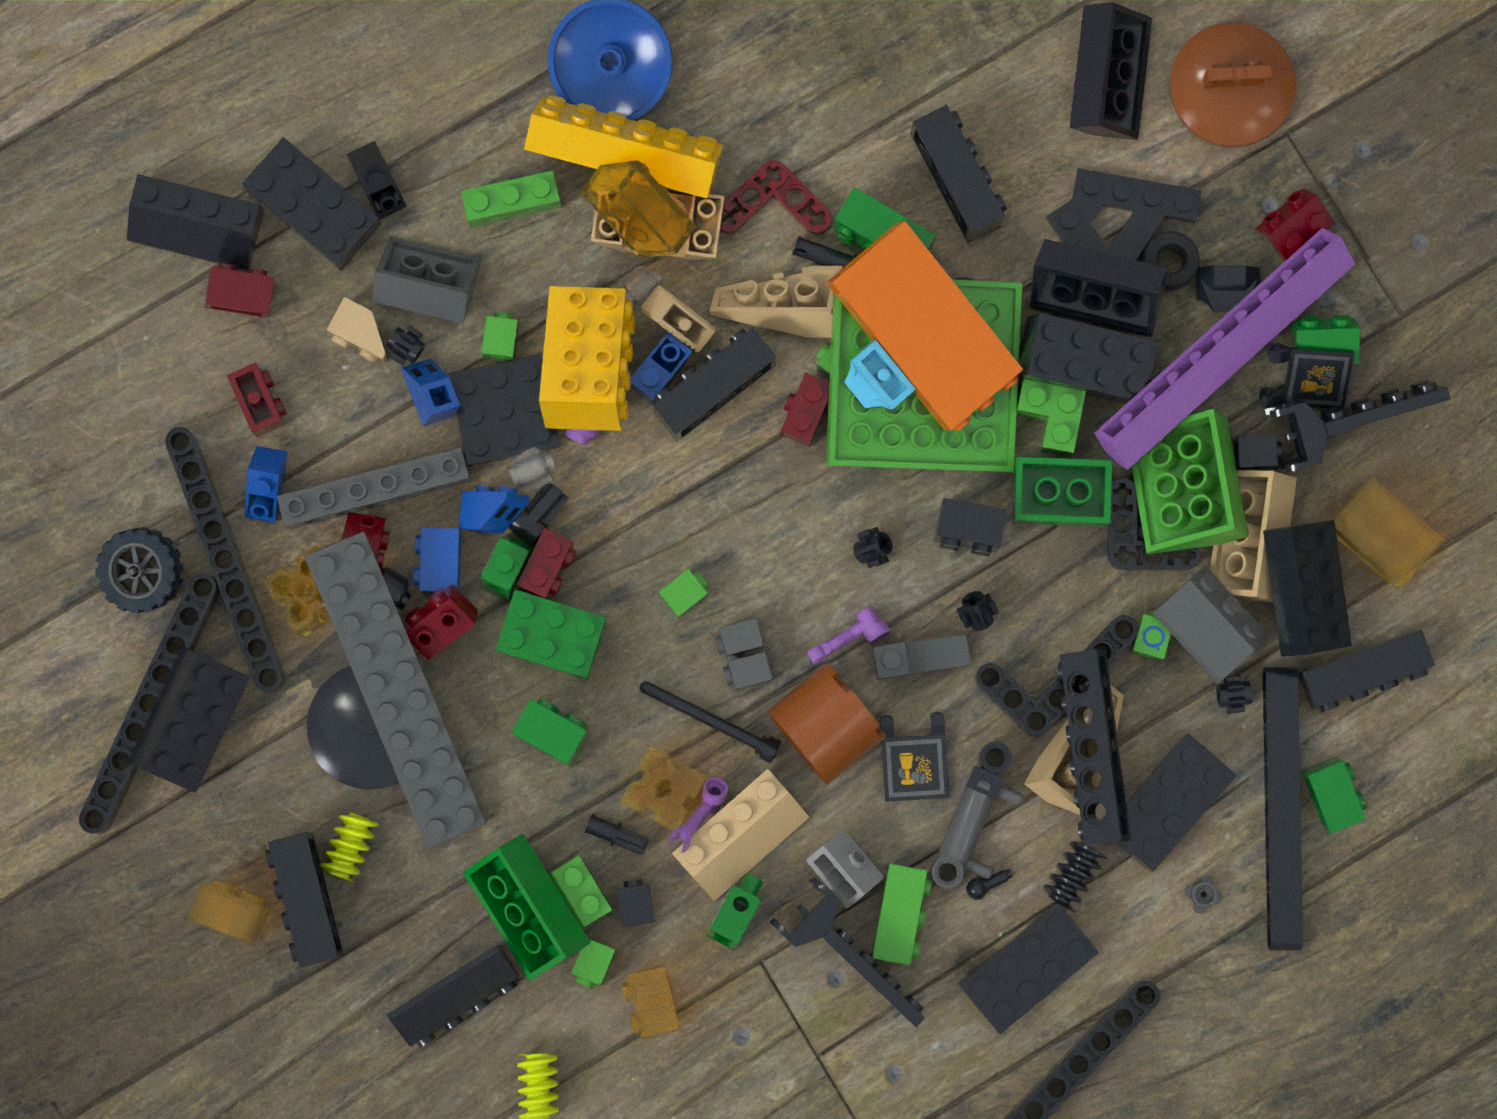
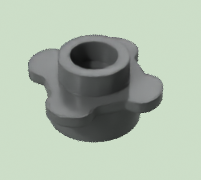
[1184,876,1222,913]

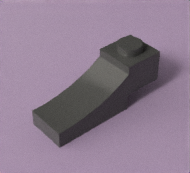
[872,634,971,680]

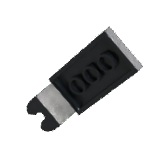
[1264,380,1451,472]
[770,876,925,1027]

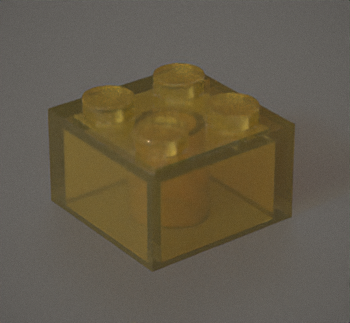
[188,879,270,943]

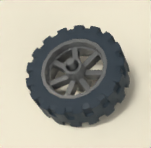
[95,527,183,613]

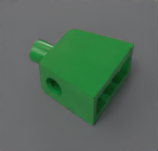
[480,535,534,602]
[706,873,763,951]

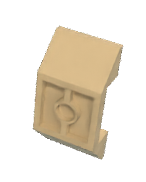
[591,179,725,260]

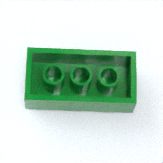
[462,834,591,981]

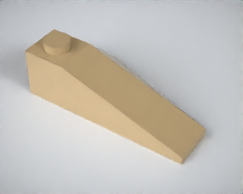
[709,266,843,338]
[1024,685,1124,815]

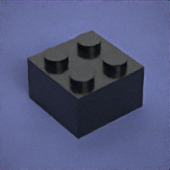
[934,498,1007,557]

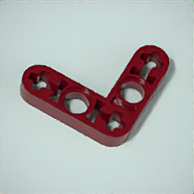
[720,160,832,235]

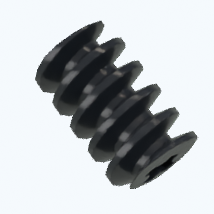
[1043,841,1108,913]

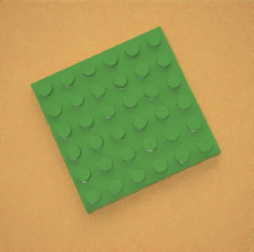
[826,274,1022,472]

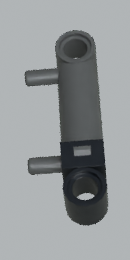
[930,741,1023,889]

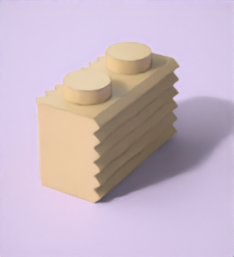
[641,285,716,353]

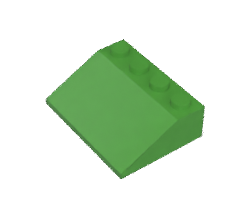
[1132,409,1248,554]

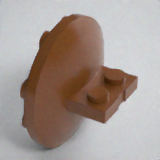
[1170,22,1296,147]

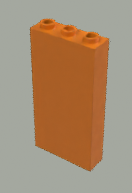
[826,221,1023,431]

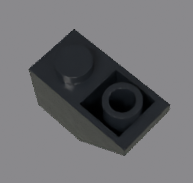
[347,141,407,220]

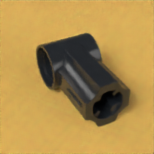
[508,481,569,547]

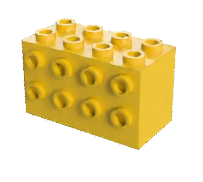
[539,286,635,431]

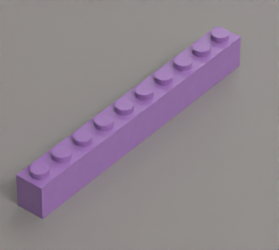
[1094,228,1355,470]

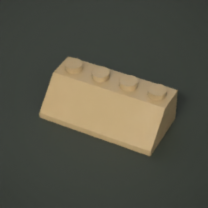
[1210,470,1297,602]
[672,769,809,902]

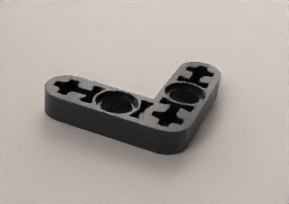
[1107,478,1201,571]

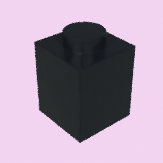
[1234,434,1282,470]
[617,879,655,927]

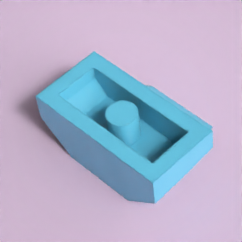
[844,340,916,410]

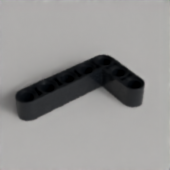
[974,615,1138,737]

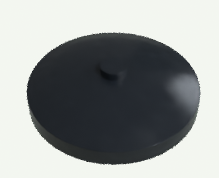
[307,666,399,790]

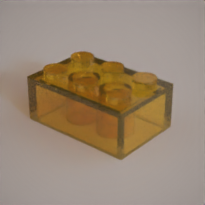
[580,160,696,258]
[1332,477,1445,590]

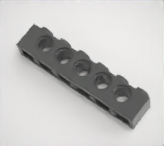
[276,447,472,530]

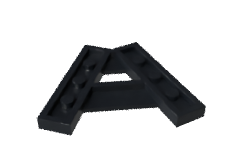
[1046,168,1202,260]

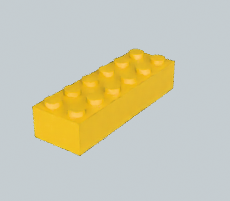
[524,95,724,198]

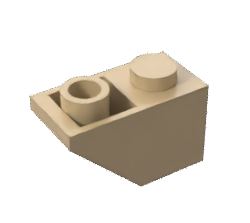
[327,297,388,364]

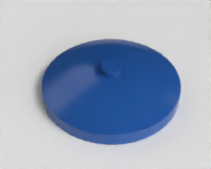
[547,0,673,120]

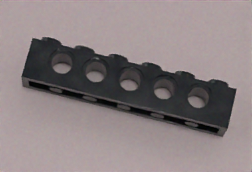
[1058,649,1131,846]

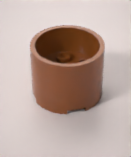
[766,663,887,785]

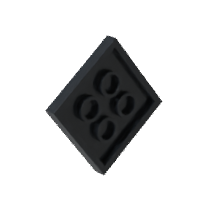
[449,354,561,467]

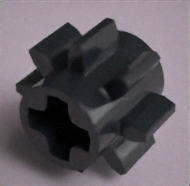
[386,325,426,366]
[853,527,893,568]
[957,591,999,631]
[1216,675,1252,714]

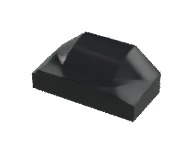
[1196,265,1260,312]

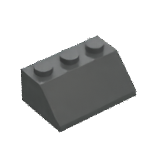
[371,236,481,324]
[1153,566,1270,684]

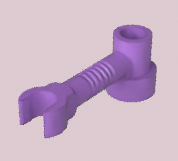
[807,606,891,665]
[669,777,728,853]

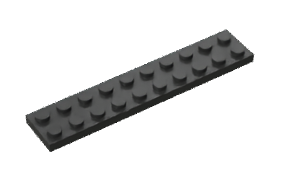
[304,531,486,848]

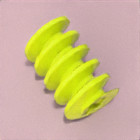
[320,812,380,883]
[517,1053,559,1119]

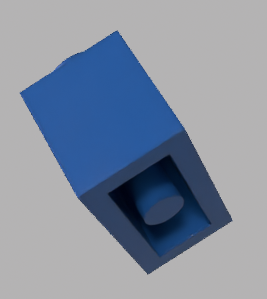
[414,528,461,594]

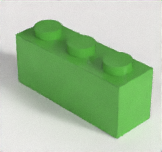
[461,171,562,228]
[871,864,932,965]

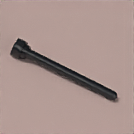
[640,681,782,764]

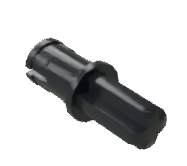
[584,814,649,854]

